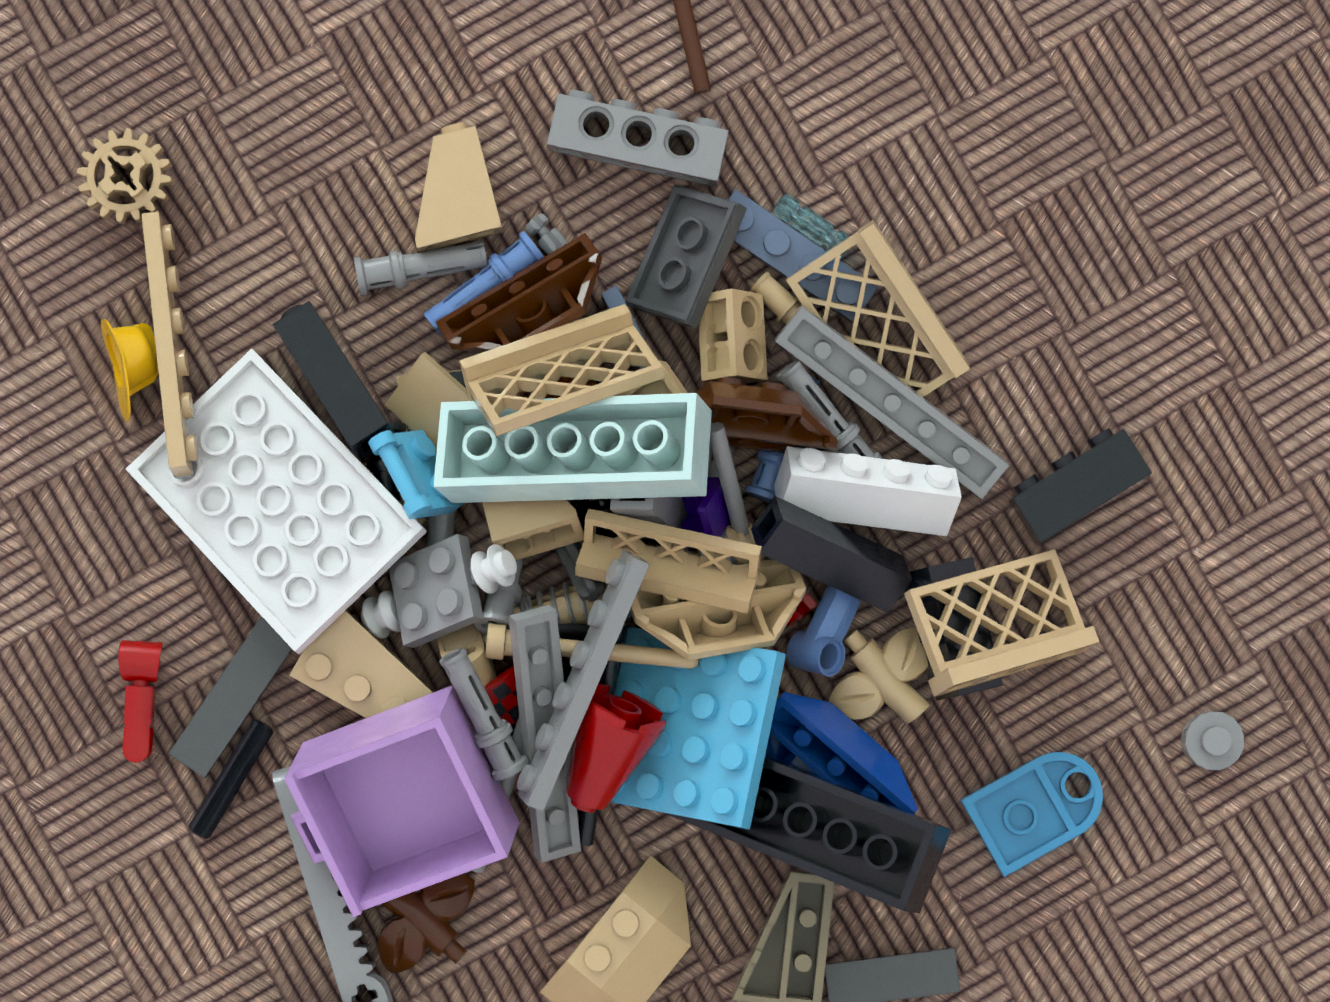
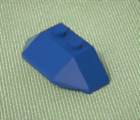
[765,692,918,814]

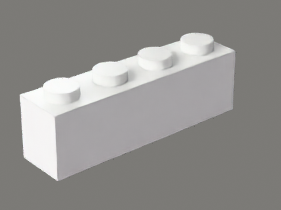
[774,446,962,536]

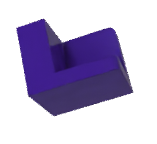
[680,477,730,537]

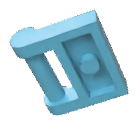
[368,430,464,519]

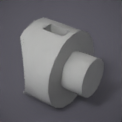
[1180,711,1244,770]

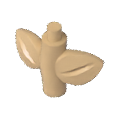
[829,628,930,724]

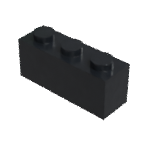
[1009,428,1152,545]
[908,557,1003,700]

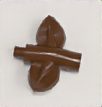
[378,874,475,973]

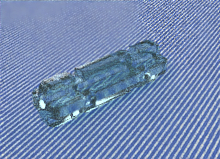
[774,194,850,258]

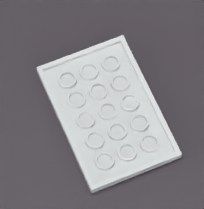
[126,348,427,655]

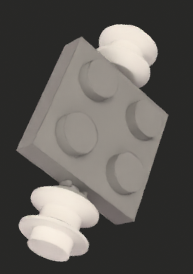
[361,534,517,648]

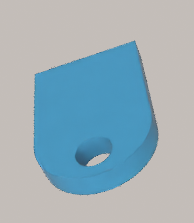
[960,752,1103,877]

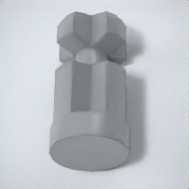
[526,213,569,255]

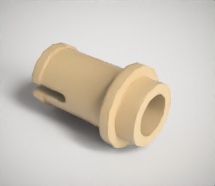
[749,271,802,324]

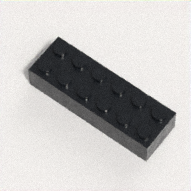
[668,755,951,913]

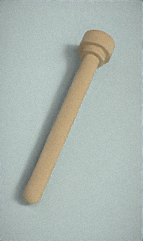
[485,623,699,669]

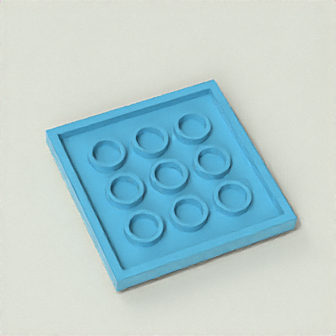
[611,627,786,830]

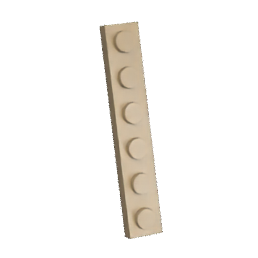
[141,211,199,477]

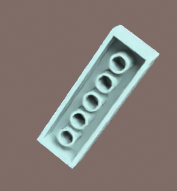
[433,393,712,503]

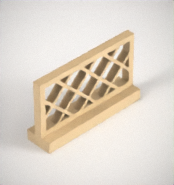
[786,220,970,424]
[459,304,665,436]
[904,549,1100,697]

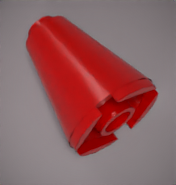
[566,684,666,813]

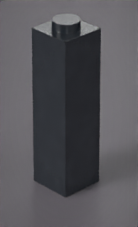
[272,301,395,460]
[751,496,913,612]

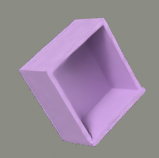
[284,685,520,917]

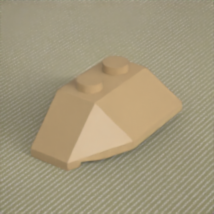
[630,559,806,661]
[540,855,691,1002]

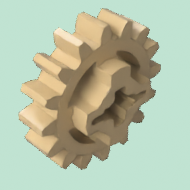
[77,128,174,225]

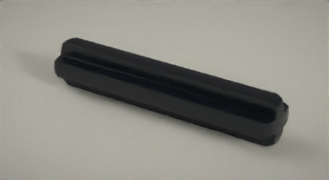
[189,720,273,839]

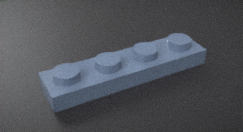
[728,189,878,324]

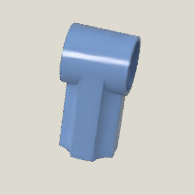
[787,586,861,677]

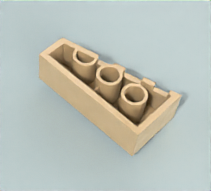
[289,609,435,718]

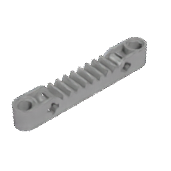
[272,766,394,1002]

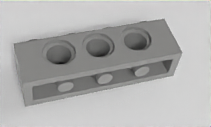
[547,90,729,188]

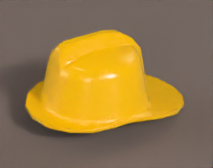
[101,319,159,422]

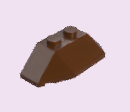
[436,233,602,354]
[696,377,837,453]

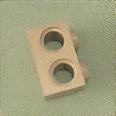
[698,288,768,384]

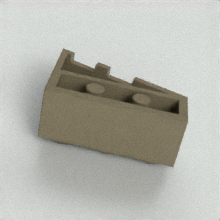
[731,870,834,1002]

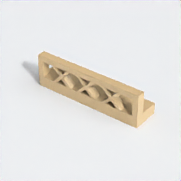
[575,508,762,614]

